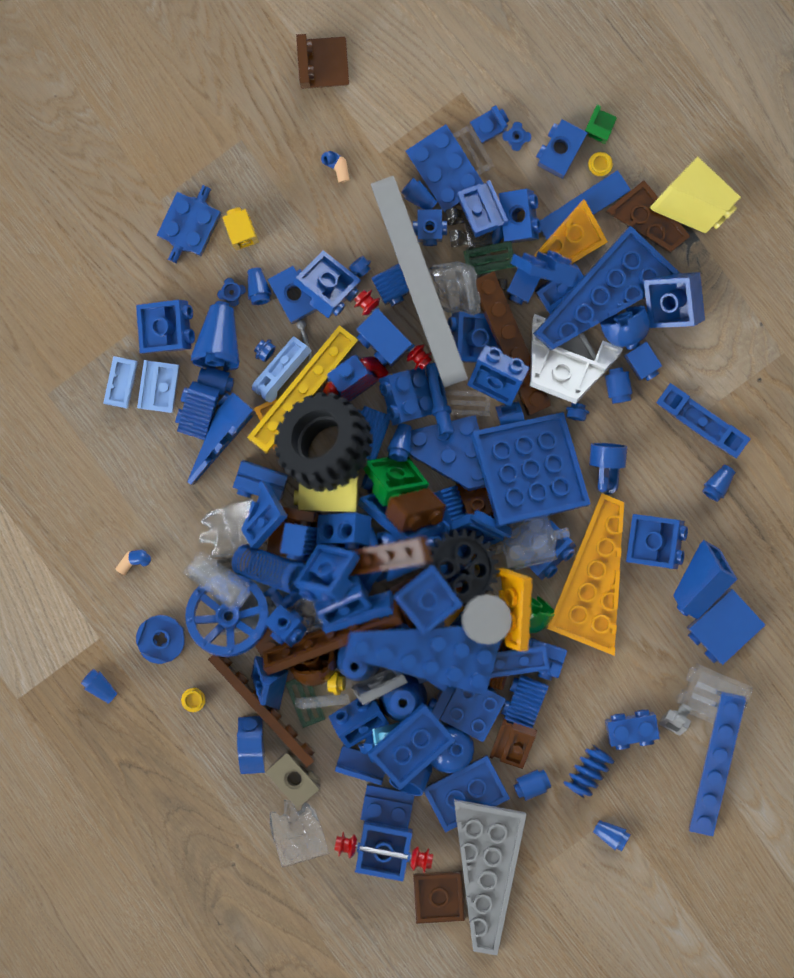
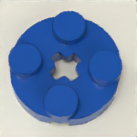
[136,615,185,664]

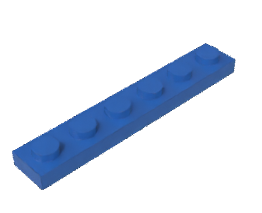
[689,692,746,836]

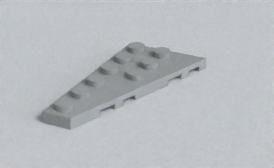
[454,799,526,956]

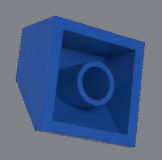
[644,272,705,328]

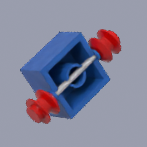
[354,290,432,370]
[334,821,433,882]

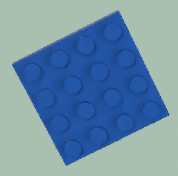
[471,412,591,527]

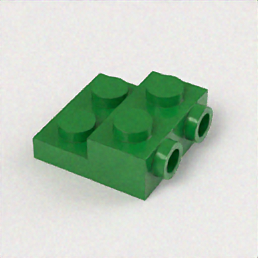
[363,457,430,507]

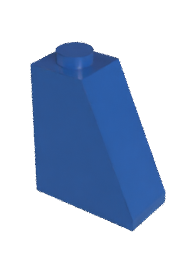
[673,540,737,619]

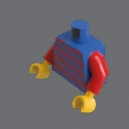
[323,355,391,402]

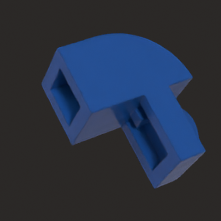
[237,716,265,774]

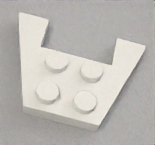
[530,314,623,404]

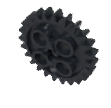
[421,529,500,609]

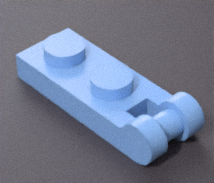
[252,336,312,402]

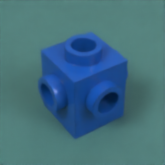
[413,209,447,246]
[264,604,307,647]

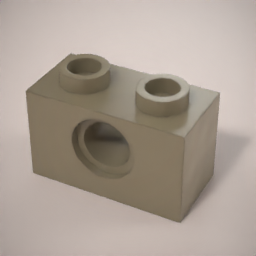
[265,750,321,809]

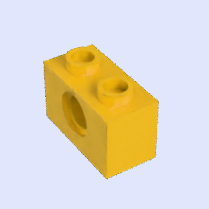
[222,207,259,251]

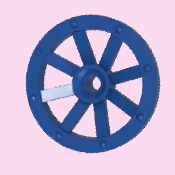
[185,574,269,657]

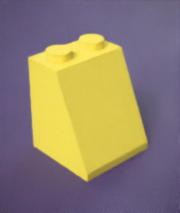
[650,157,740,233]
[294,471,359,512]

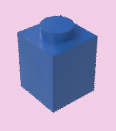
[506,268,540,305]
[624,341,662,381]

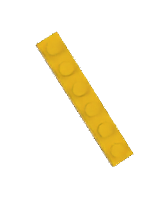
[247,325,358,454]

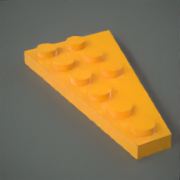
[547,493,624,656]

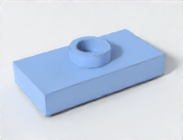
[103,356,138,409]

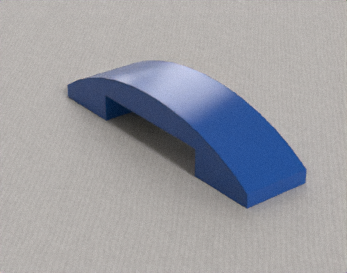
[656,383,751,459]

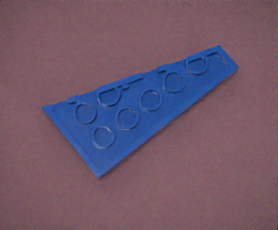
[533,226,680,350]
[344,626,501,695]

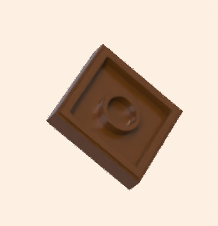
[413,871,465,924]

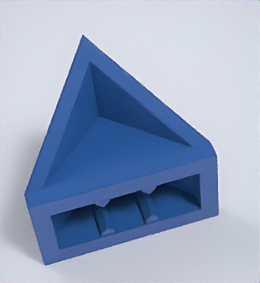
[251,656,288,710]

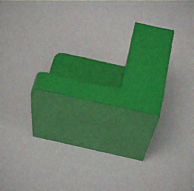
[585,104,617,144]

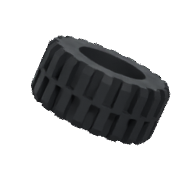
[274,393,373,492]

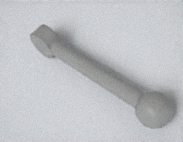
[297,320,313,363]

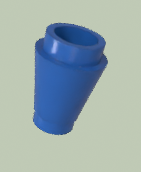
[401,178,437,210]
[247,268,272,305]
[387,424,412,462]
[702,465,736,502]
[81,669,117,704]
[593,820,631,852]

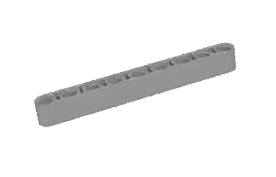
[371,175,468,387]

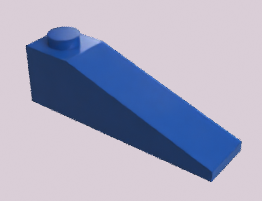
[187,392,256,485]

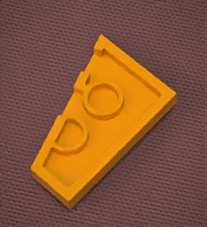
[534,199,608,280]
[495,568,533,652]

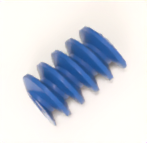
[563,744,614,798]

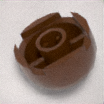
[289,650,337,686]

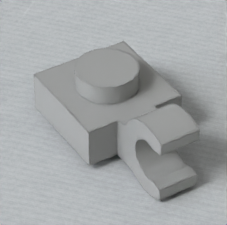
[659,703,692,736]

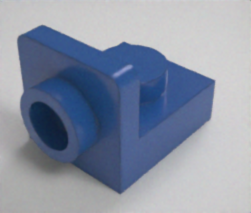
[470,105,509,144]

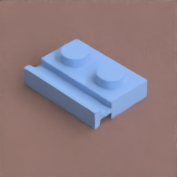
[137,360,180,413]

